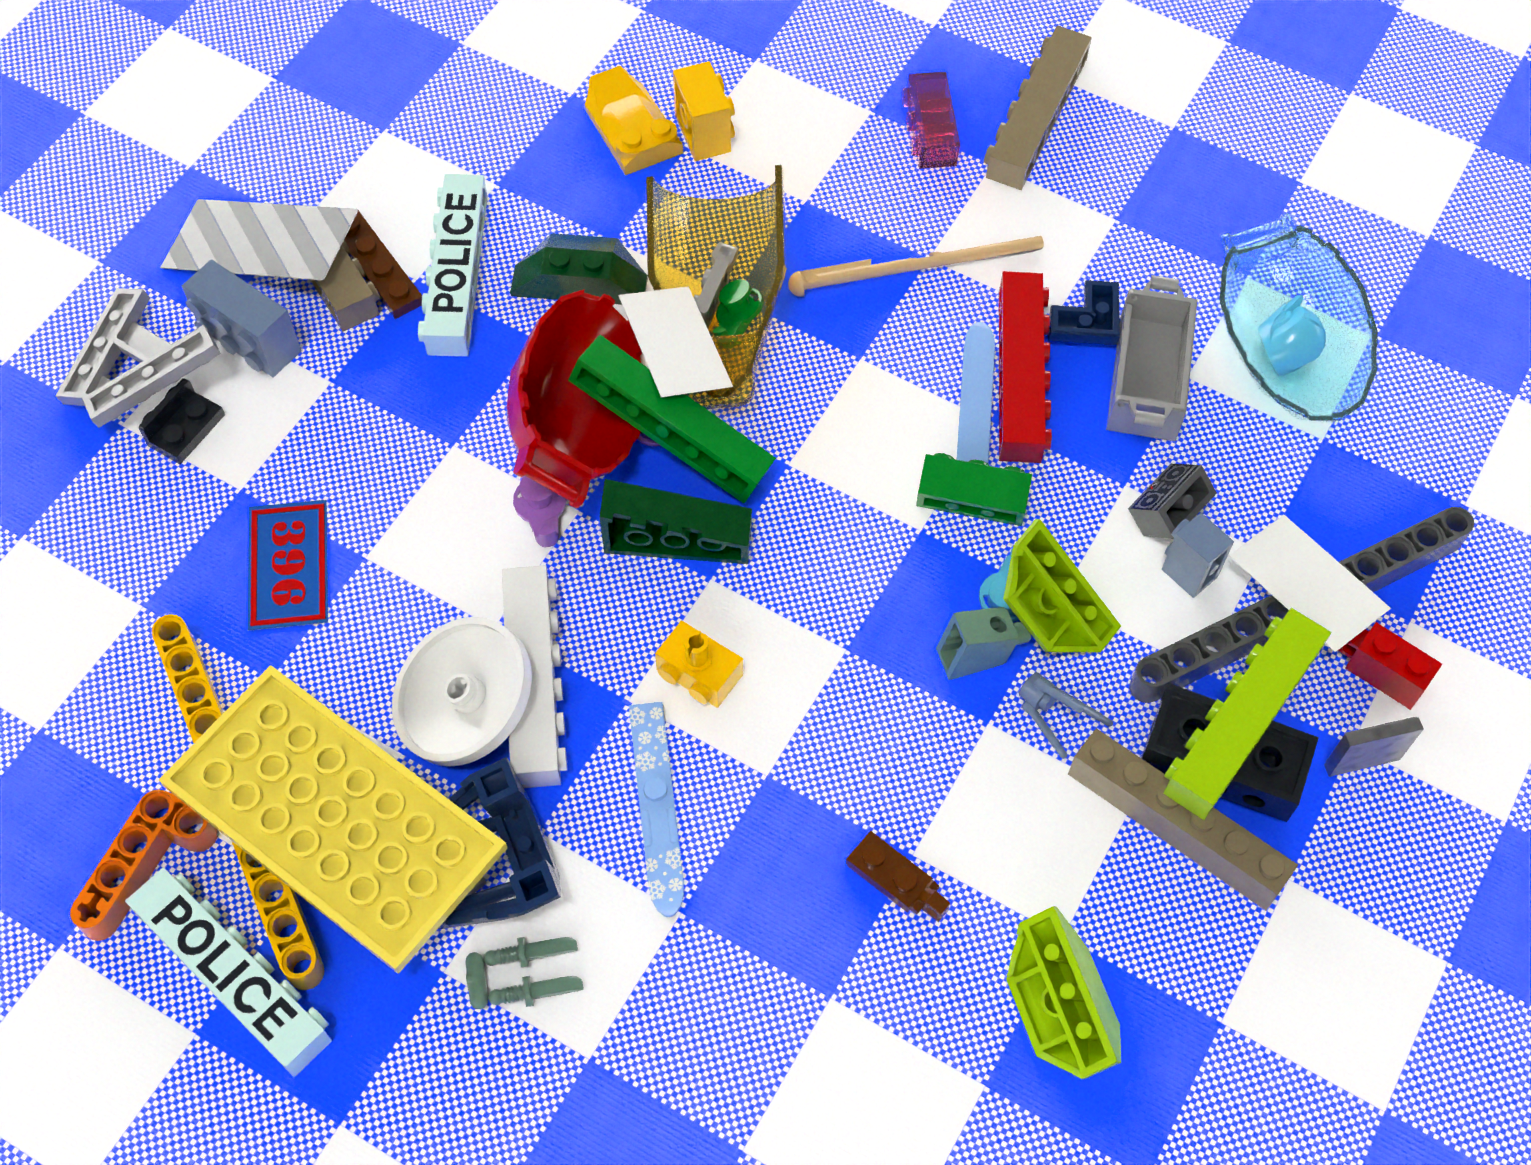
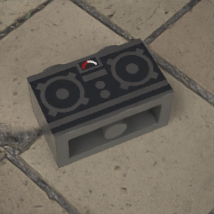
[1128,463,1217,539]

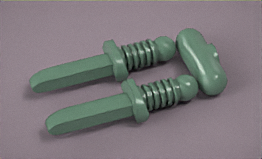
[465,937,584,1010]

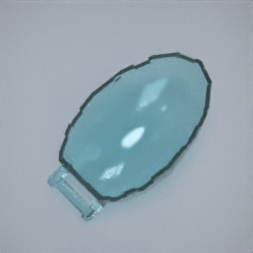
[1219,213,1378,424]

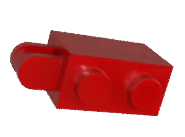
[1338,622,1443,710]

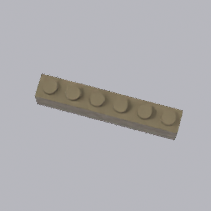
[984,25,1092,191]
[1068,728,1298,911]

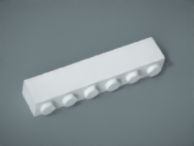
[502,565,567,788]

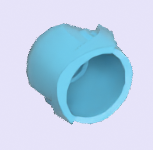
[1258,295,1326,376]

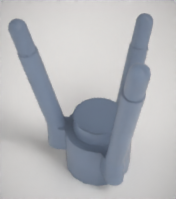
[1019,672,1113,759]

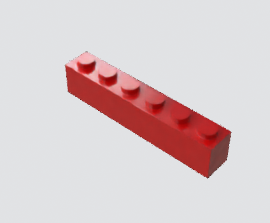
[998,271,1052,463]

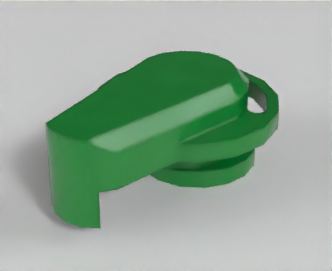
[712,279,764,350]

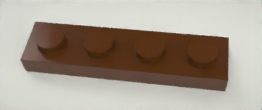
[345,208,422,319]

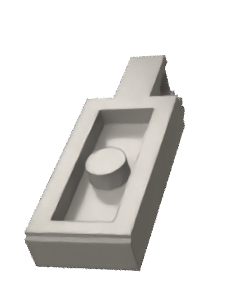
[693,242,738,329]

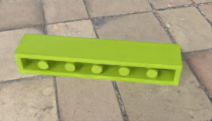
[1163,607,1332,820]

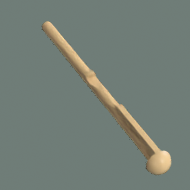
[788,235,1044,297]

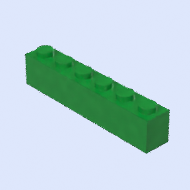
[568,335,776,503]

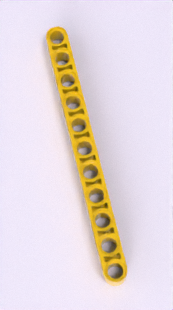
[151,614,325,990]

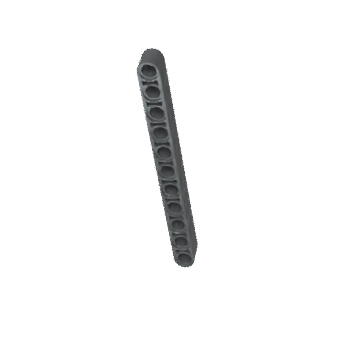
[1129,507,1475,703]

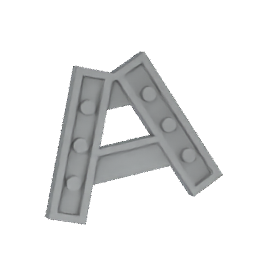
[55,288,221,428]

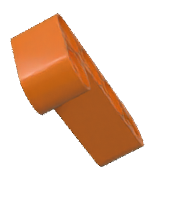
[70,789,218,941]

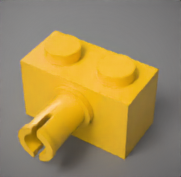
[655,620,743,708]

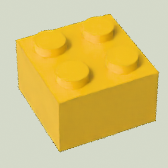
[673,61,735,161]

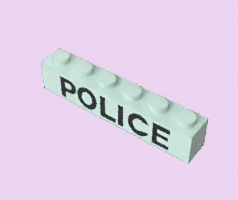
[418,174,488,357]
[125,867,332,1077]

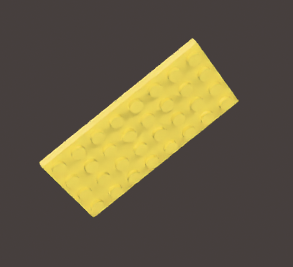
[159,665,508,974]

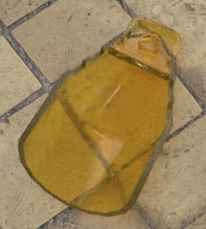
[646,164,787,409]

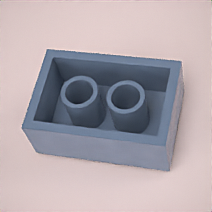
[181,259,302,378]

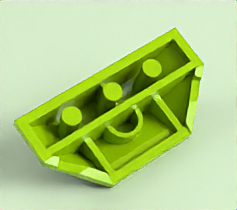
[1003,519,1121,652]
[1006,906,1121,1079]

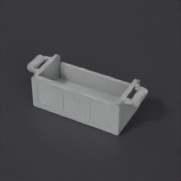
[1106,275,1198,441]

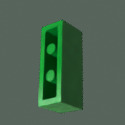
[916,453,1032,526]

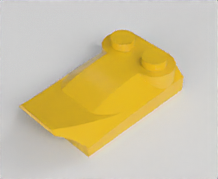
[584,66,683,176]

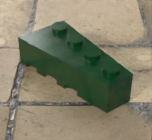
[599,479,752,564]

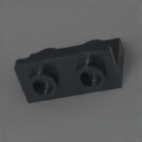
[138,378,225,465]

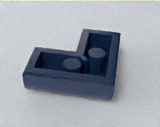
[1048,280,1120,345]

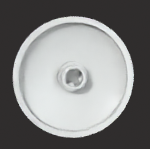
[392,617,532,766]

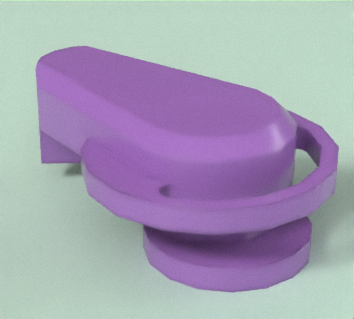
[513,476,567,548]

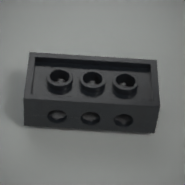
[1141,683,1319,822]

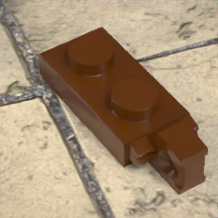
[845,830,950,923]

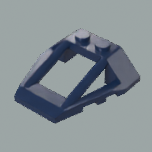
[438,757,561,929]

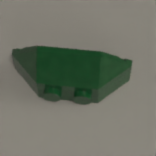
[510,233,648,305]

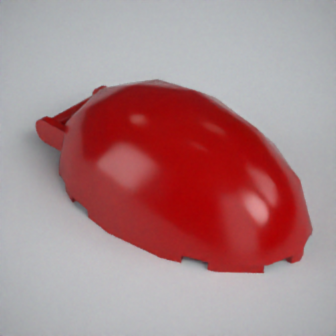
[507,289,643,509]

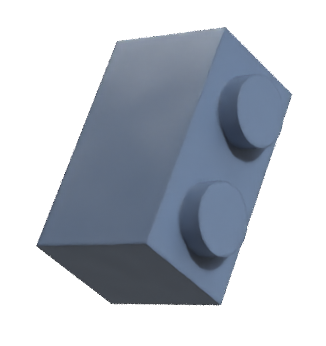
[1161,513,1235,598]

